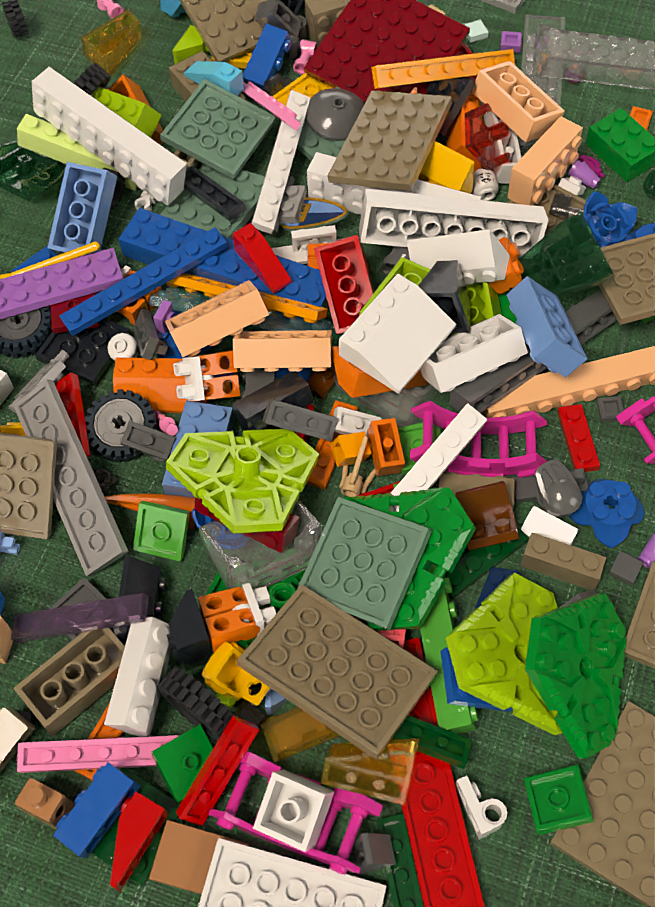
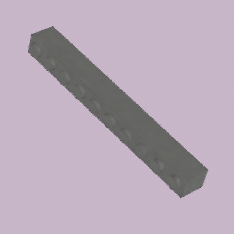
[450,289,617,413]

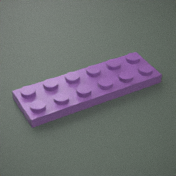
[0,248,123,319]

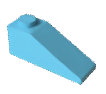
[184,61,244,96]

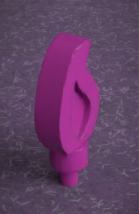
[579,155,605,179]

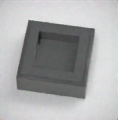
[596,396,624,423]
[608,551,644,586]

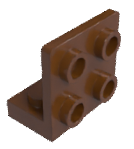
[455,481,519,550]

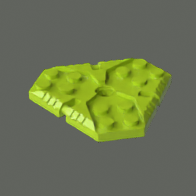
[166,429,319,534]
[446,573,563,736]

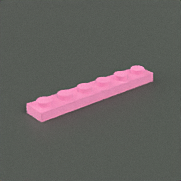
[242,81,301,131]
[17,735,180,773]

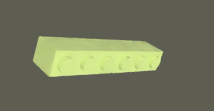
[17,114,138,191]

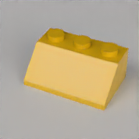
[417,141,474,194]

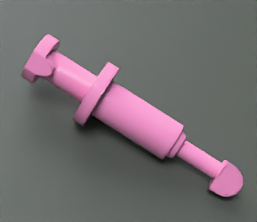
[154,410,178,436]

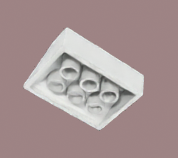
[339,274,456,394]

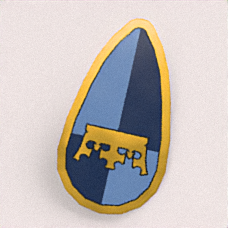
[280,197,348,231]

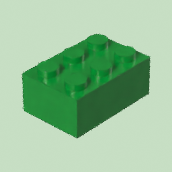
[586,108,655,182]

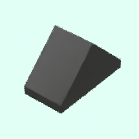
[352,833,396,876]

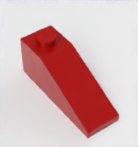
[232,223,292,294]
[110,792,168,892]

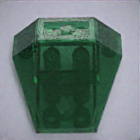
[0,140,66,201]
[518,211,615,296]

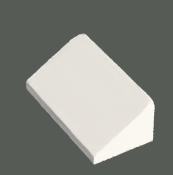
[521,506,578,545]

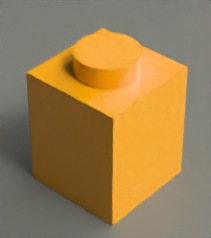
[330,431,372,467]

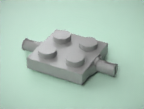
[271,176,307,235]
[8,350,69,413]

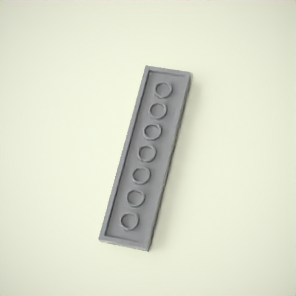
[13,379,128,576]

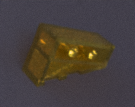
[81,10,142,75]
[261,707,341,762]
[321,738,420,805]

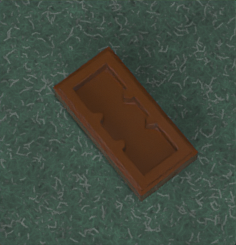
[307,359,338,400]

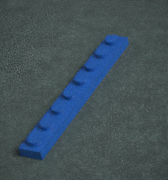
[59,227,228,336]

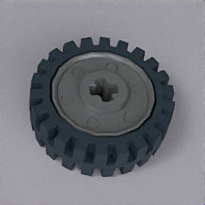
[0,306,52,359]

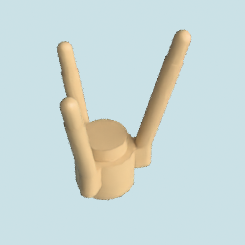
[339,436,376,497]

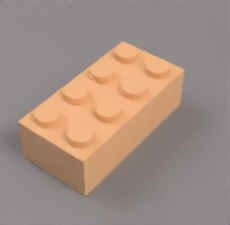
[472,61,565,142]
[507,116,583,206]
[165,280,269,357]
[233,330,333,372]

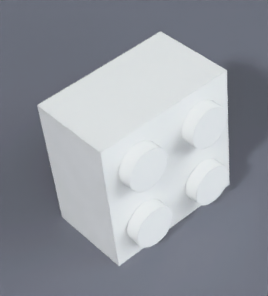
[253,770,335,852]

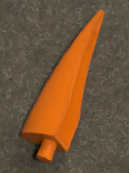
[104,493,196,530]

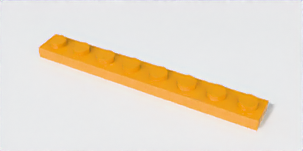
[372,49,515,89]
[166,273,328,323]

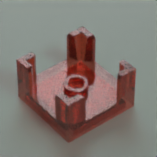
[465,103,510,170]

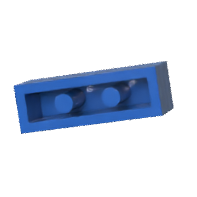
[243,23,291,93]
[53,762,140,858]

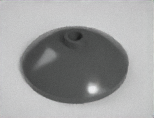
[306,88,365,141]

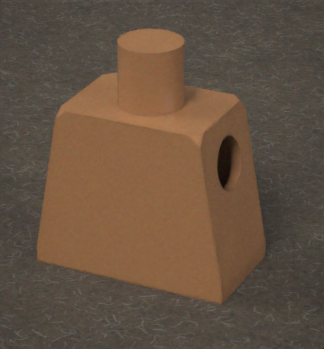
[15,778,75,829]

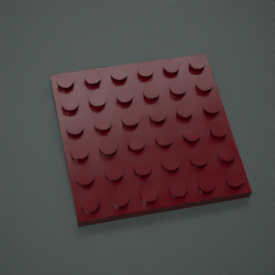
[303,0,470,104]

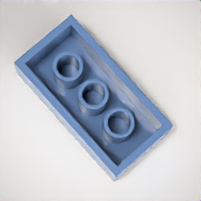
[48,162,117,257]
[507,276,587,378]
[162,401,235,497]

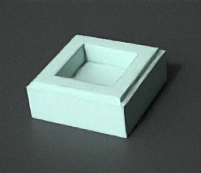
[463,20,488,43]

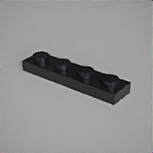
[184,166,246,221]

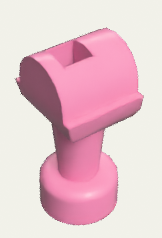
[97,0,124,20]
[293,39,318,75]

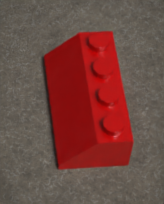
[314,235,375,335]

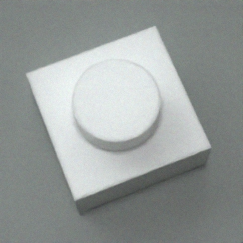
[558,176,587,196]

